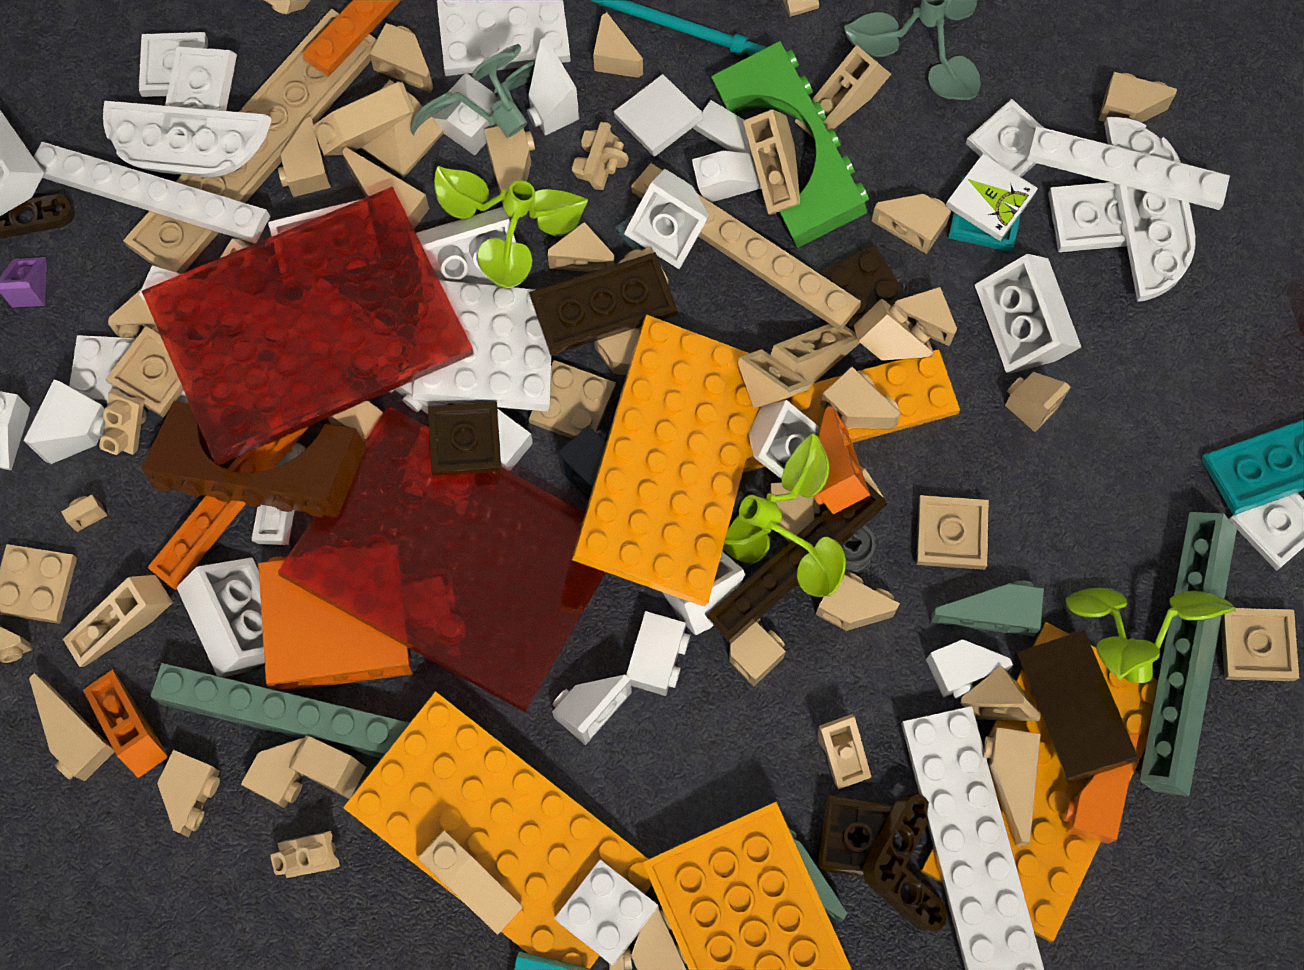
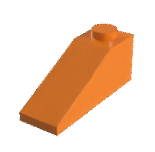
[813,406,870,514]
[83,669,168,778]
[1063,732,1139,844]

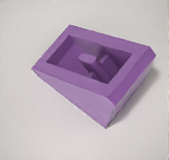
[0,257,47,308]

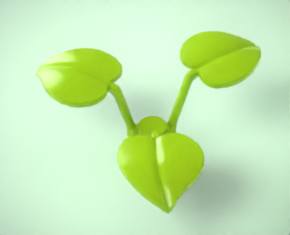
[434,166,588,288]
[723,434,846,597]
[1066,588,1236,683]

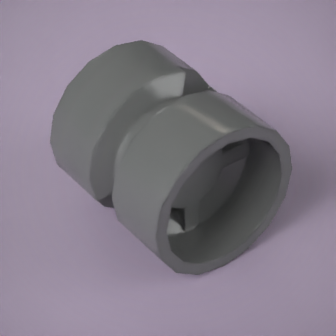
[841,525,876,575]

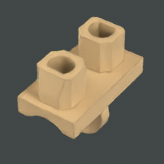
[572,122,629,190]
[100,388,147,455]
[271,831,340,878]

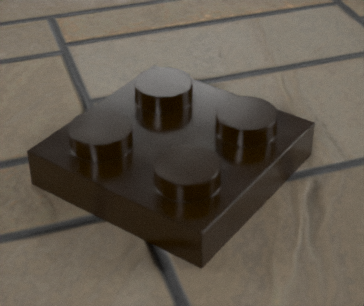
[819,245,907,330]
[428,402,501,476]

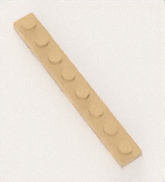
[631,163,861,331]

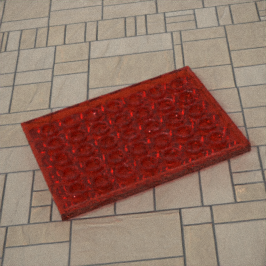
[142,186,474,466]
[278,406,607,712]

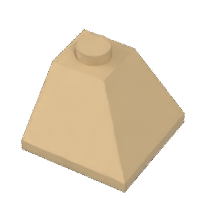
[361,80,444,179]

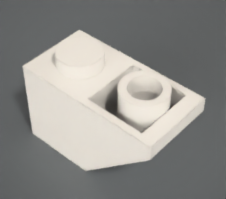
[926,640,1013,699]

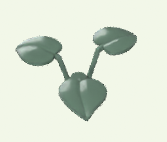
[844,0,981,100]
[410,44,536,138]

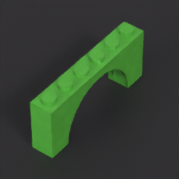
[711,41,869,248]

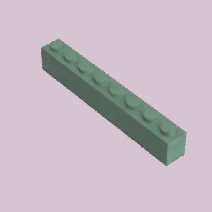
[1140,512,1237,796]
[151,663,410,758]

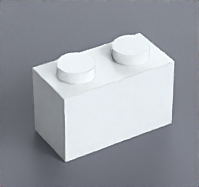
[626,611,690,696]

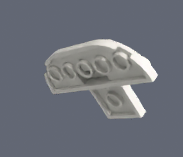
[103,46,272,177]
[1048,117,1195,302]

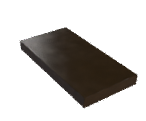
[529,252,678,356]
[1017,630,1138,784]

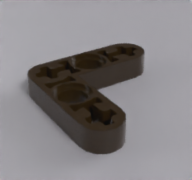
[0,194,75,239]
[863,794,947,931]

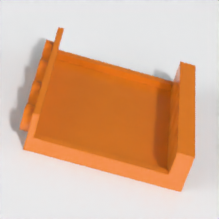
[258,543,413,692]

